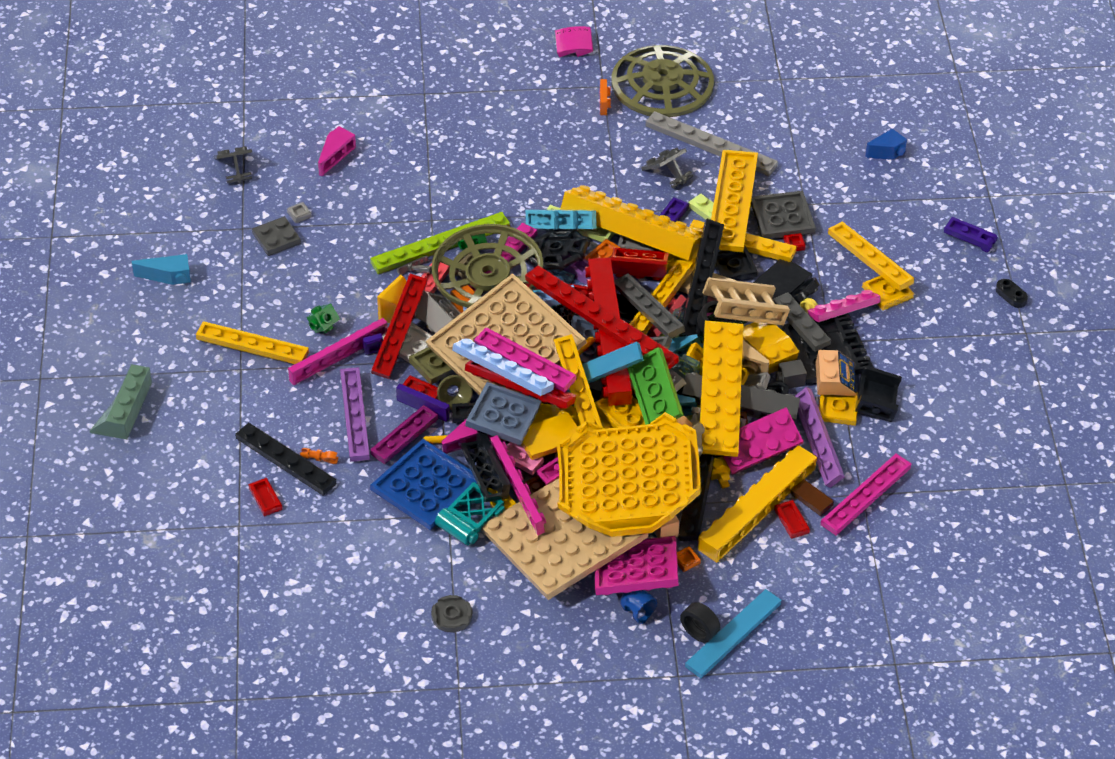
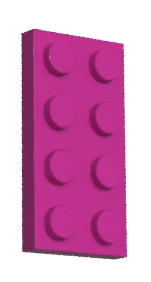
[723,407,803,475]

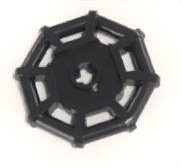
[525,229,590,271]

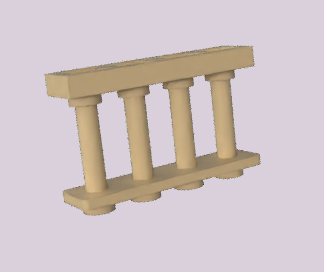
[703,277,790,325]

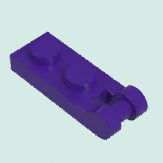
[944,217,998,252]

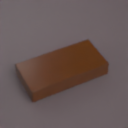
[790,479,834,516]

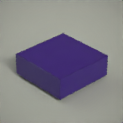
[363,333,383,355]

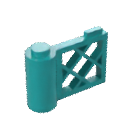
[435,482,505,546]

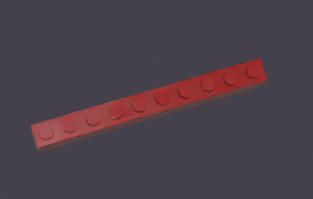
[585,257,632,406]

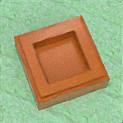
[677,546,701,572]

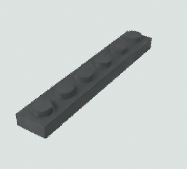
[614,274,685,338]

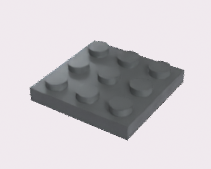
[751,191,816,239]

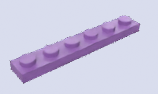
[340,367,370,462]
[795,387,845,488]

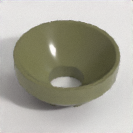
[437,375,472,410]

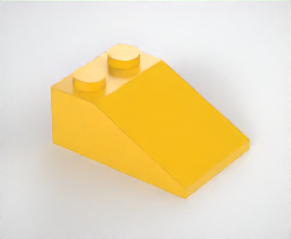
[743,322,799,374]

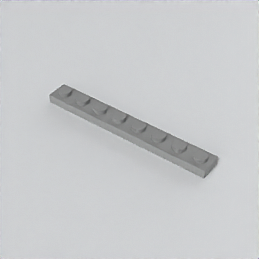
[646,111,778,176]

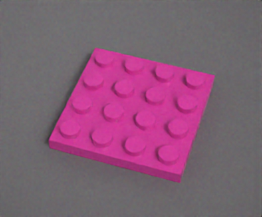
[595,535,679,596]

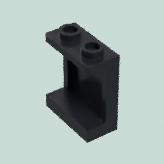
[855,366,902,422]

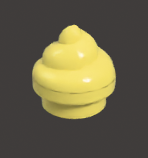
[800,298,818,314]

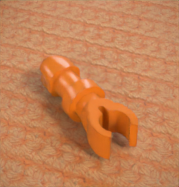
[300,448,339,464]

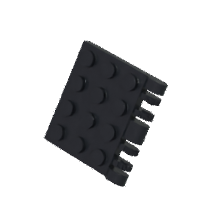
[782,313,874,384]

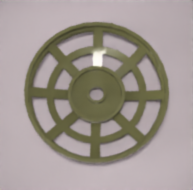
[611,45,714,117]
[431,224,543,308]

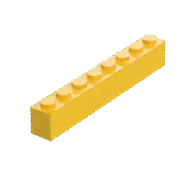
[698,445,817,563]

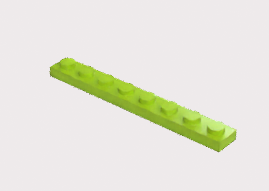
[370,212,510,275]

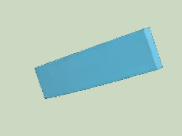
[525,210,597,229]

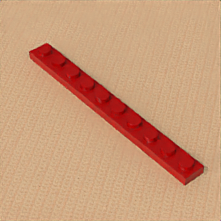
[525,265,679,369]

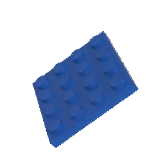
[370,439,483,530]

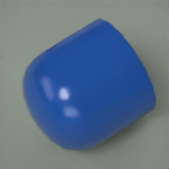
[620,590,658,624]

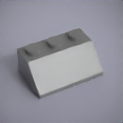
[416,291,461,333]

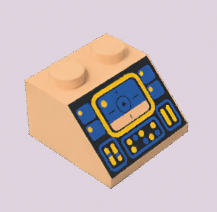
[816,350,856,396]

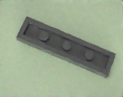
[772,292,831,351]

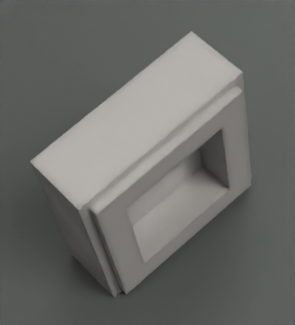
[287,202,312,223]

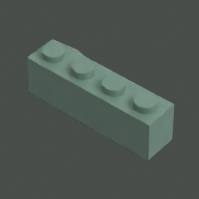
[89,364,152,440]

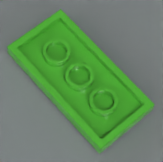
[627,347,684,425]

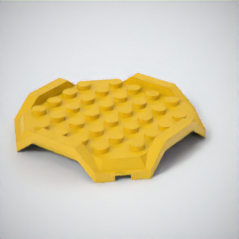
[557,412,701,537]

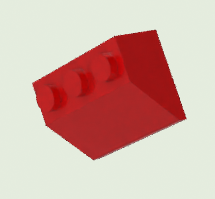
[611,248,669,280]

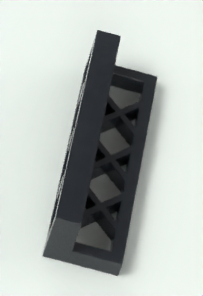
[461,431,510,502]

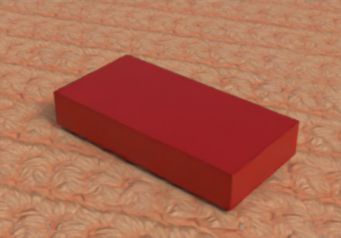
[248,478,283,516]
[774,500,810,539]

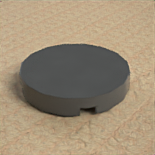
[431,595,472,633]

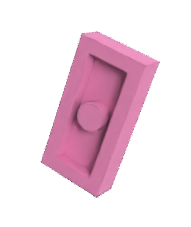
[507,442,544,476]

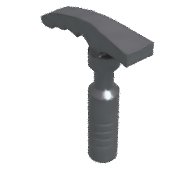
[397,256,432,275]

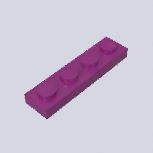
[370,405,438,464]

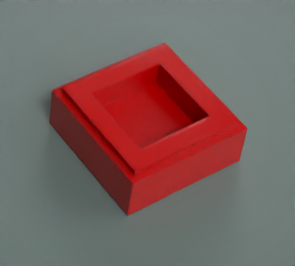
[783,233,806,251]

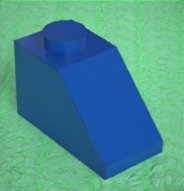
[865,128,907,160]

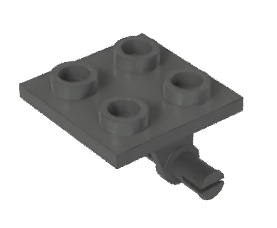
[214,146,252,184]
[641,147,693,189]

